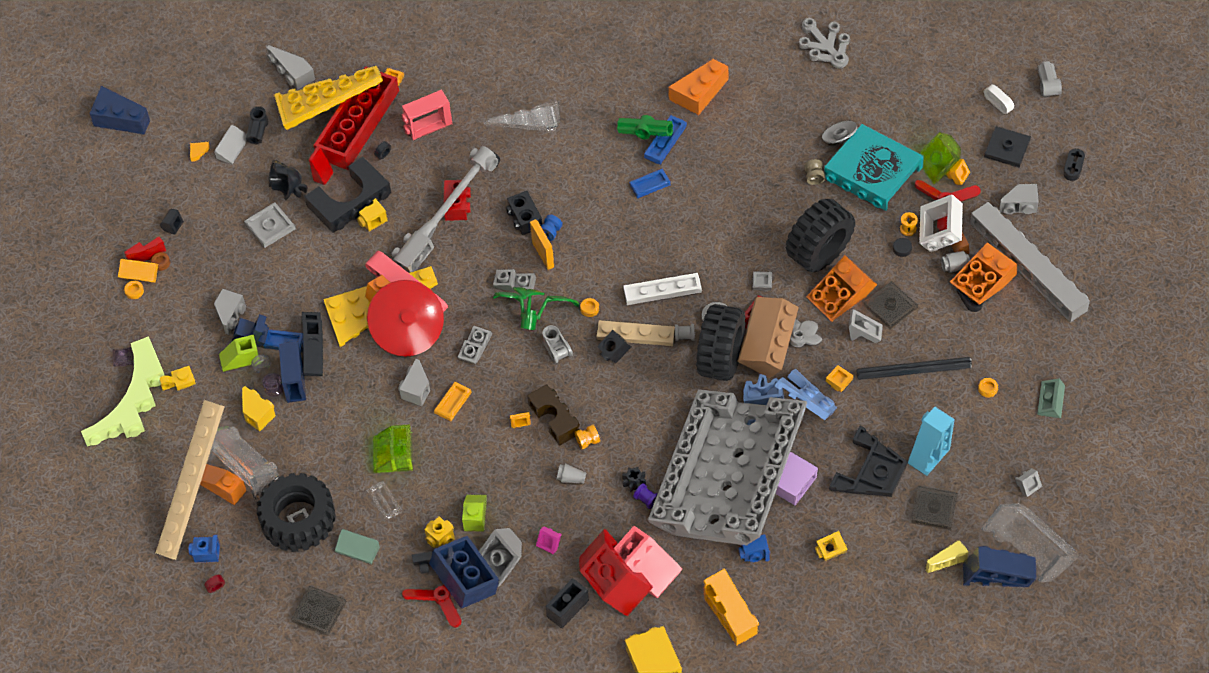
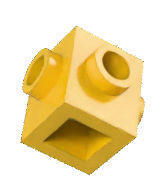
[424,517,455,548]

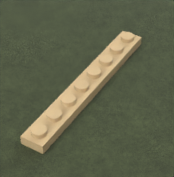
[156,400,225,559]

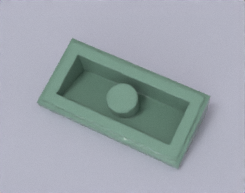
[1037,378,1065,418]
[335,529,380,564]

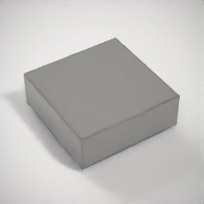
[753,271,772,291]

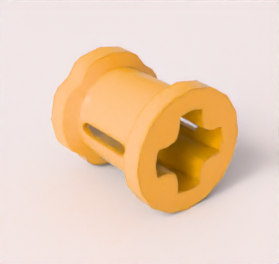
[900,212,918,236]

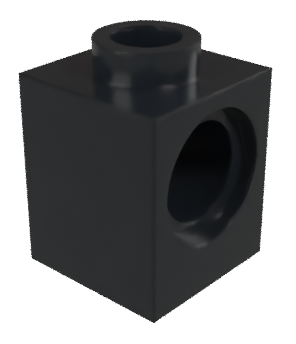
[597,330,632,363]

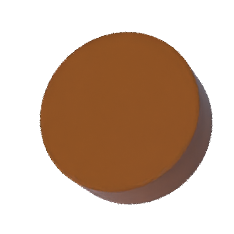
[151,252,170,271]

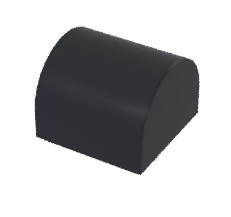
[160,209,184,235]

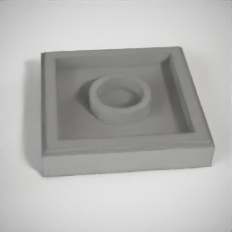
[244,203,296,248]

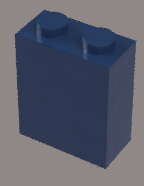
[279,341,306,403]

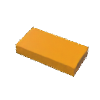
[118,259,158,283]
[434,382,472,421]

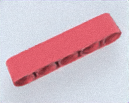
[365,250,448,312]

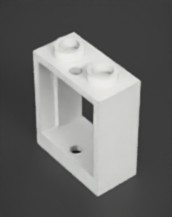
[919,195,963,252]

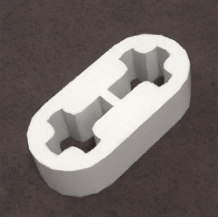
[984,85,1014,114]

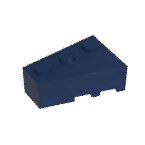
[89,86,150,135]
[963,546,1037,587]

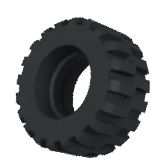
[785,199,856,272]
[696,304,745,381]
[256,473,336,552]

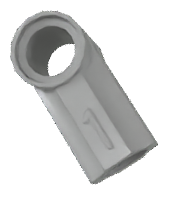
[1038,61,1062,97]

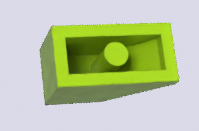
[462,495,487,531]

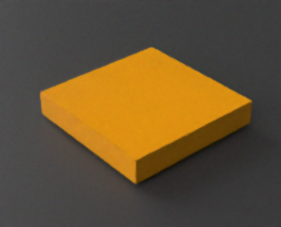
[530,219,554,270]

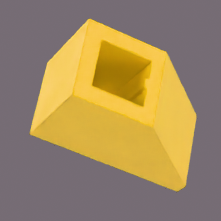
[242,386,276,431]

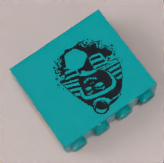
[824,124,924,211]

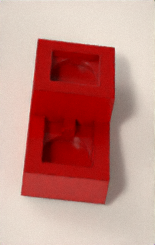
[124,237,166,262]

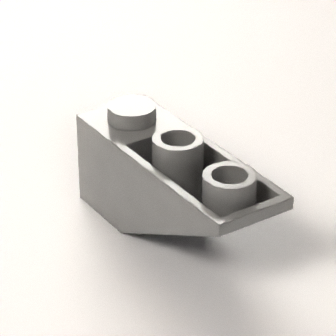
[267,45,315,90]

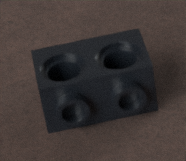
[505,191,542,236]

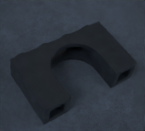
[304,157,391,233]

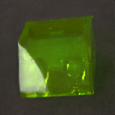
[373,424,413,473]

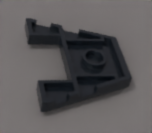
[829,426,907,497]

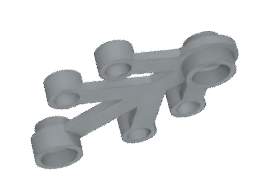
[799,18,850,69]

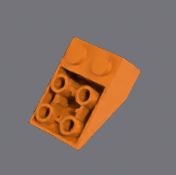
[950,242,1017,305]
[806,255,877,321]

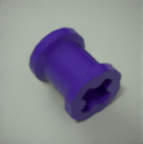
[633,484,658,509]

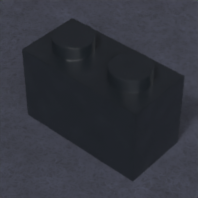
[545,578,589,629]

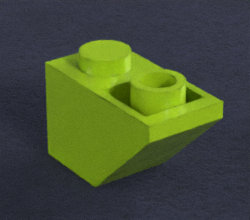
[219,335,261,372]

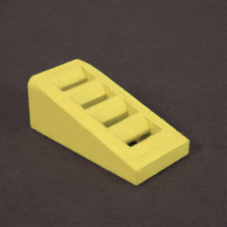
[926,541,969,573]

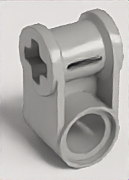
[542,325,573,364]

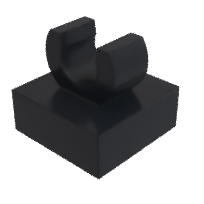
[412,551,432,574]

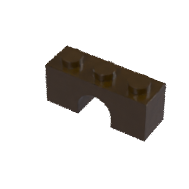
[527,384,580,446]

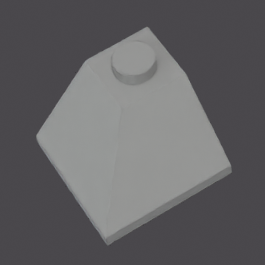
[479,528,522,587]

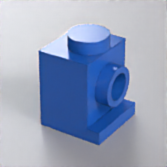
[738,534,770,562]
[189,535,220,562]

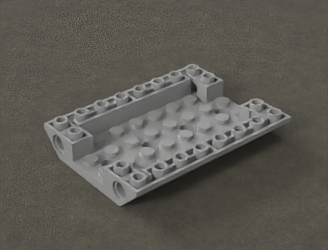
[648,390,807,545]

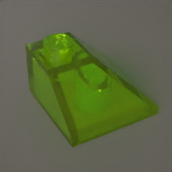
[919,132,961,184]

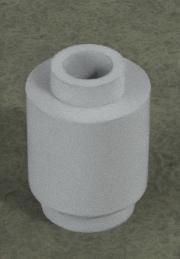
[941,251,970,273]

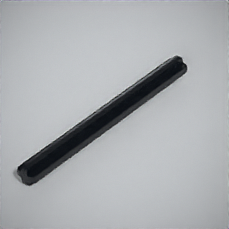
[856,357,972,380]

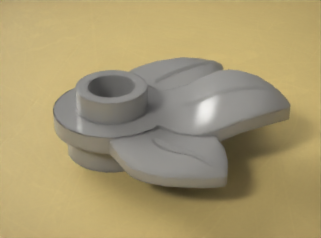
[789,319,822,347]

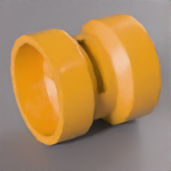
[574,425,600,450]

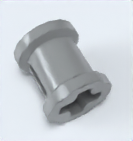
[675,324,695,342]

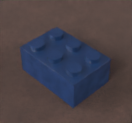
[430,536,500,609]

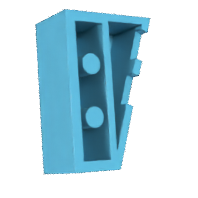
[908,407,954,476]

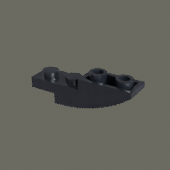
[301,312,323,376]

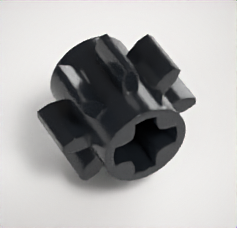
[622,467,646,492]

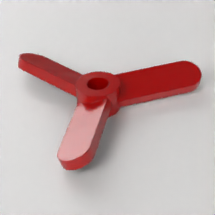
[914,180,981,231]
[402,585,462,628]

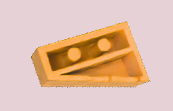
[704,569,759,646]

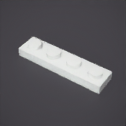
[623,273,702,305]

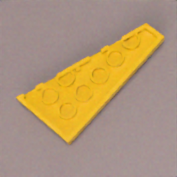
[274,66,383,130]
[323,266,437,347]

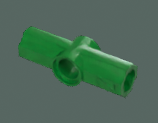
[617,115,673,139]

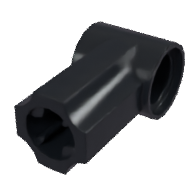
[246,106,268,145]

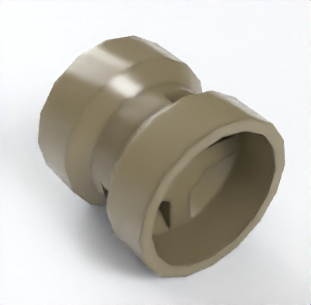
[804,159,825,185]

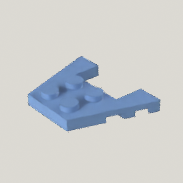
[775,369,837,420]

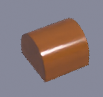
[951,232,970,254]

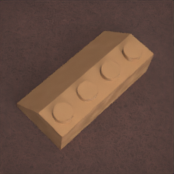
[738,297,799,378]

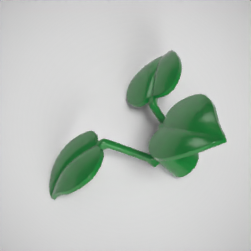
[493,287,579,330]

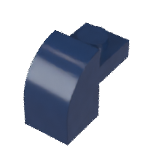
[231,314,269,347]

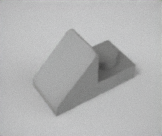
[849,309,883,343]

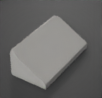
[215,125,247,164]

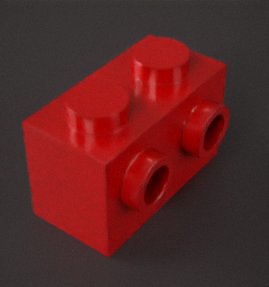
[444,180,471,221]

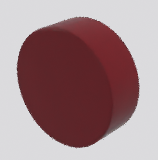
[204,574,225,593]

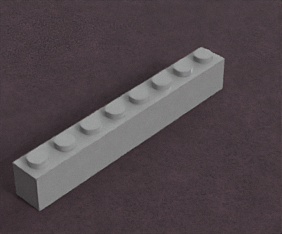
[970,202,1090,323]

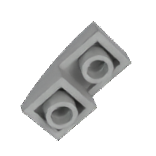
[493,269,536,292]
[458,326,492,364]

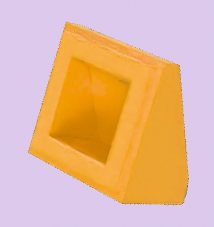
[510,412,531,428]

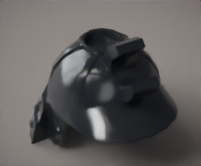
[269,160,308,200]

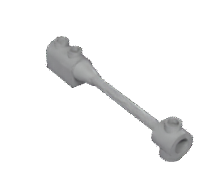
[392,146,498,273]

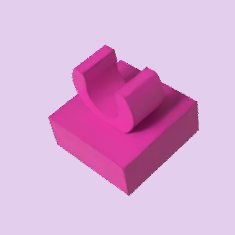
[536,526,562,554]

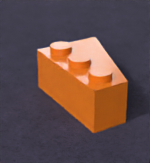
[668,59,728,115]

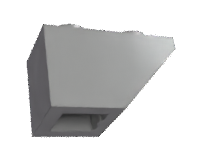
[999,184,1039,214]
[214,289,246,335]
[398,359,430,406]

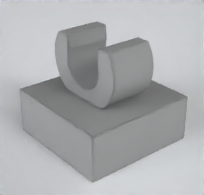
[1015,468,1042,497]

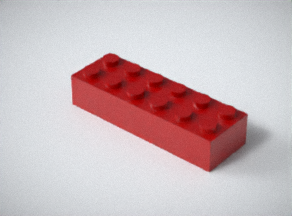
[314,66,399,170]

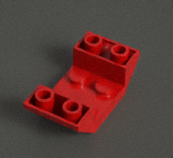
[579,529,653,616]

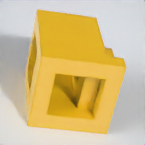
[357,199,388,231]
[815,531,847,561]

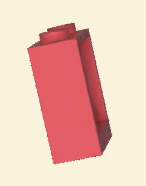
[401,90,452,140]

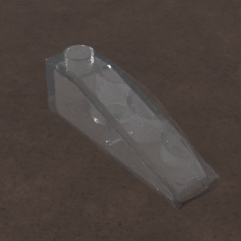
[483,101,560,132]

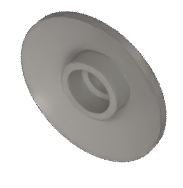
[822,121,857,143]

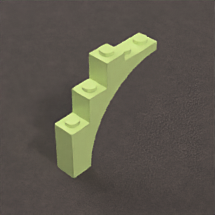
[81,337,165,447]

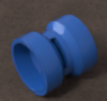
[541,215,563,241]

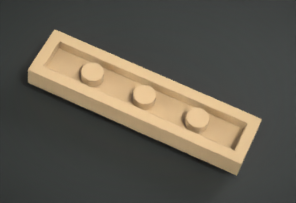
[597,320,675,346]

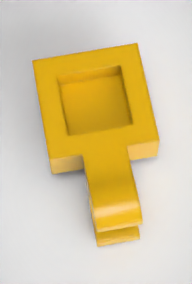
[160,366,196,391]

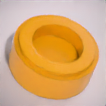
[124,281,144,299]
[580,298,599,317]
[978,378,998,398]

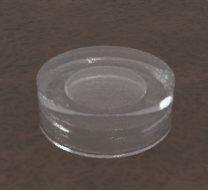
[251,354,271,373]

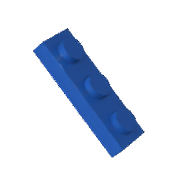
[644,115,687,165]

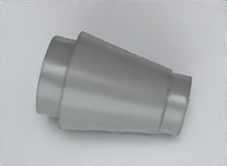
[556,463,587,484]

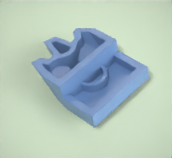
[743,374,784,425]

